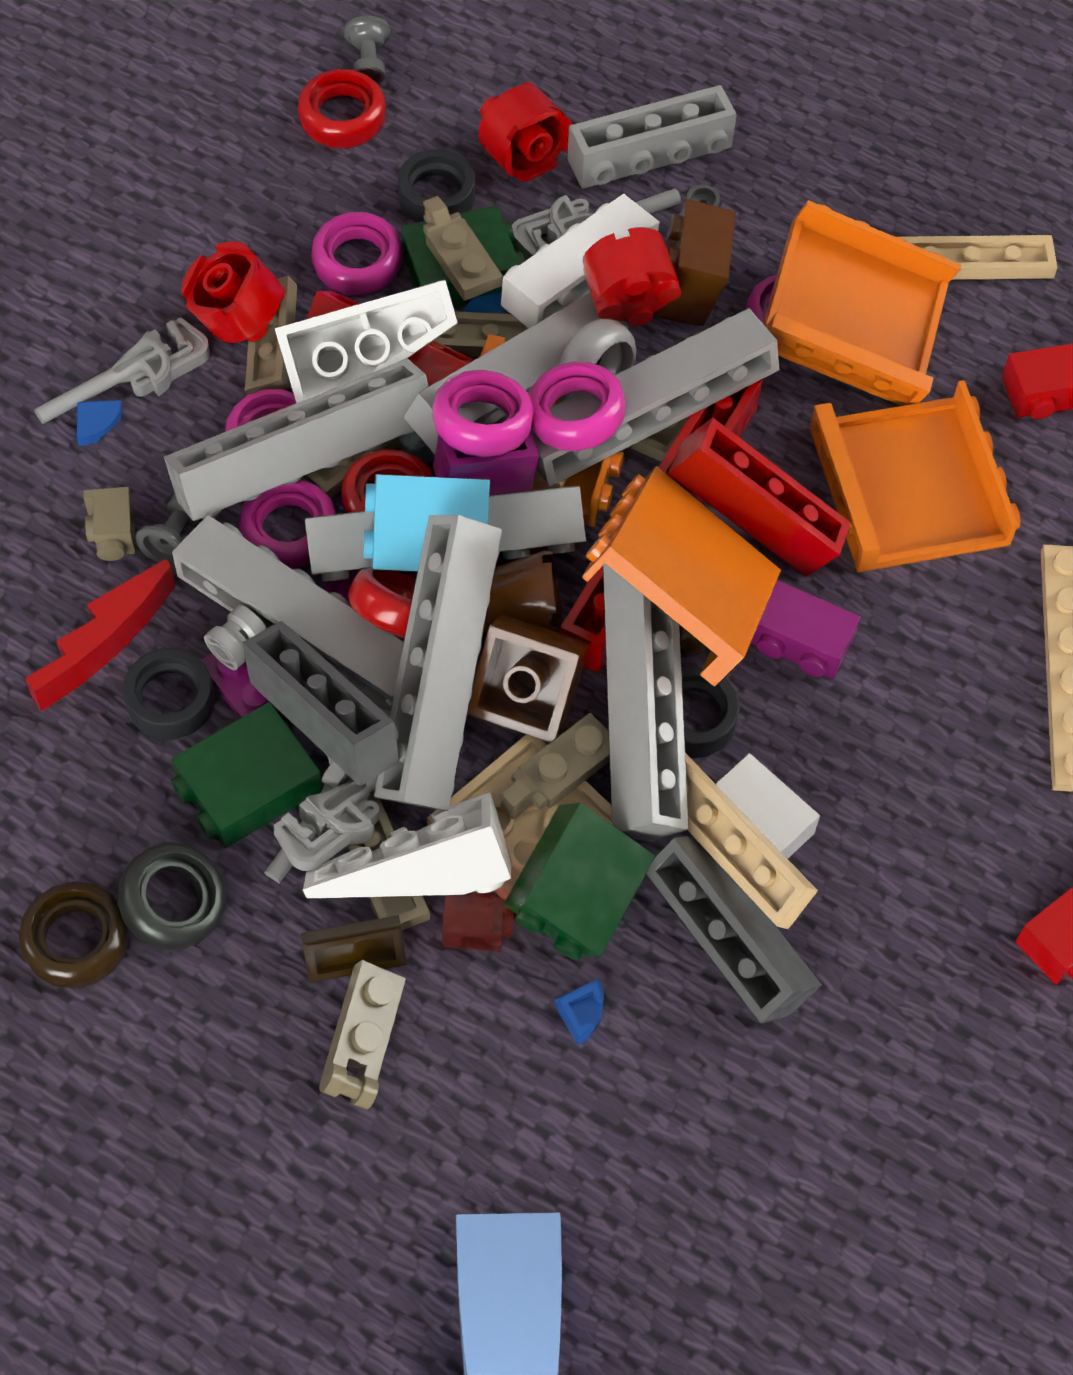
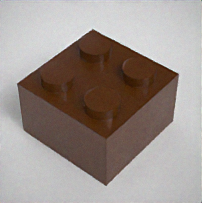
[655,199,736,326]
[467,614,591,742]

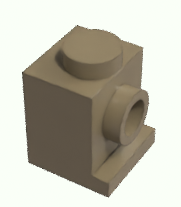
[83,487,135,561]

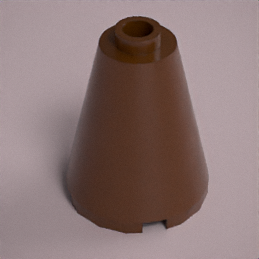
[482,550,562,635]

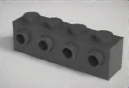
[242,621,399,786]
[646,836,822,1023]

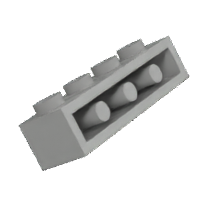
[567,85,737,189]

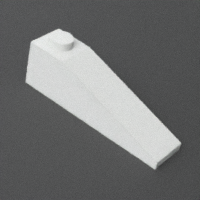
[275,280,457,403]
[303,792,511,898]

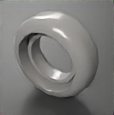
[559,319,637,401]

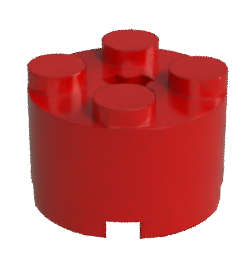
[478,82,572,182]
[582,227,682,327]
[181,241,285,343]

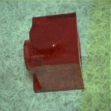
[442,892,514,952]

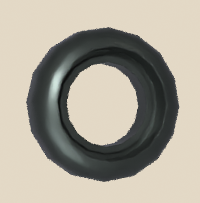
[118,842,226,951]

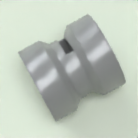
[204,605,267,670]

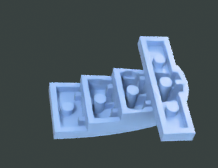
[456,1213,562,1375]

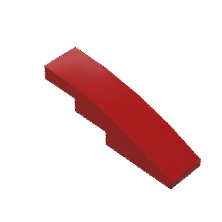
[25,559,175,711]

